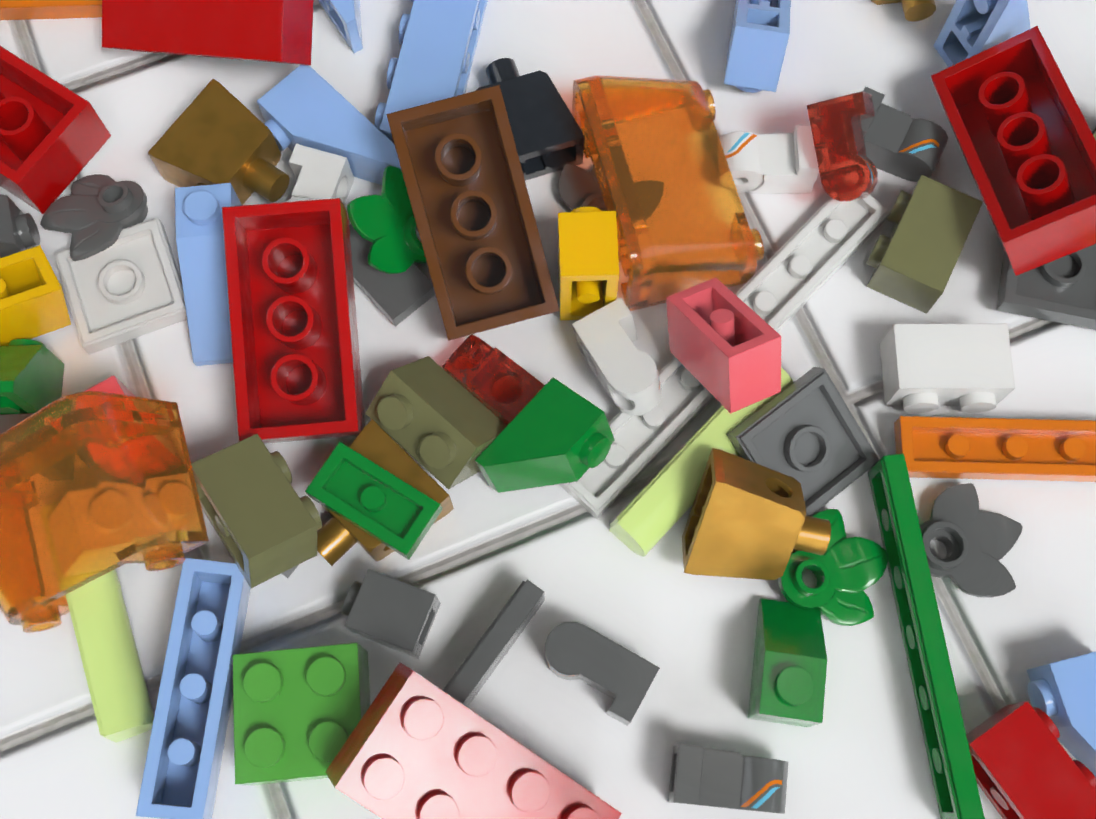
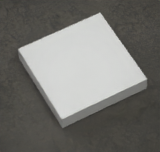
[54,217,187,354]

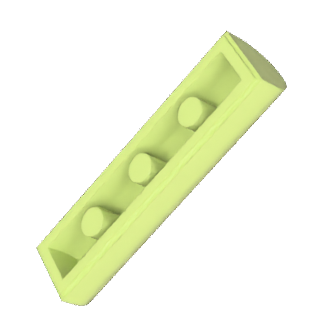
[609,367,794,557]
[45,501,154,743]

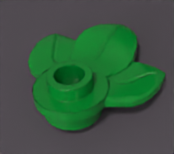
[347,165,427,274]
[778,509,889,626]

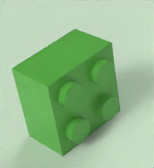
[233,643,370,785]

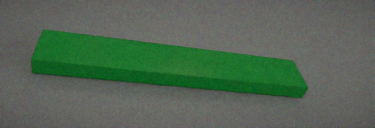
[868,453,985,819]

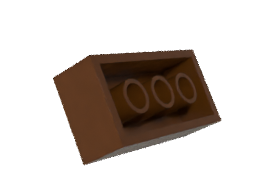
[386,85,559,341]

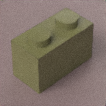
[866,175,983,314]
[365,356,507,490]
[190,434,322,588]

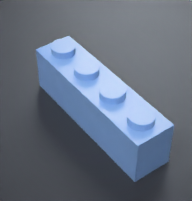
[374,0,488,143]
[136,558,251,819]

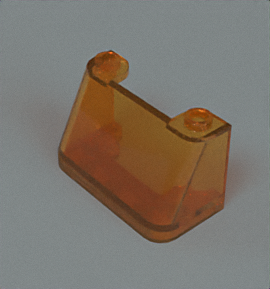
[572,75,764,311]
[0,391,209,633]

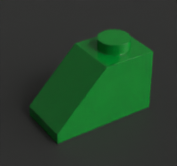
[0,339,65,415]
[475,377,615,493]
[748,598,827,727]

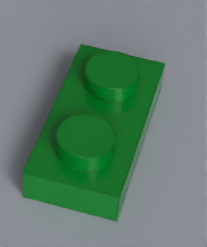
[305,442,443,560]

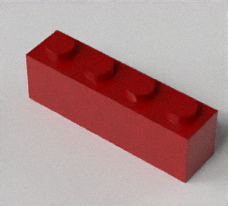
[102,0,314,65]
[966,701,1096,819]

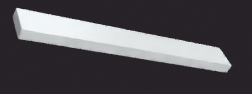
[559,178,890,519]

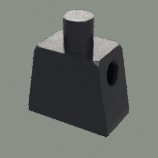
[476,58,584,181]

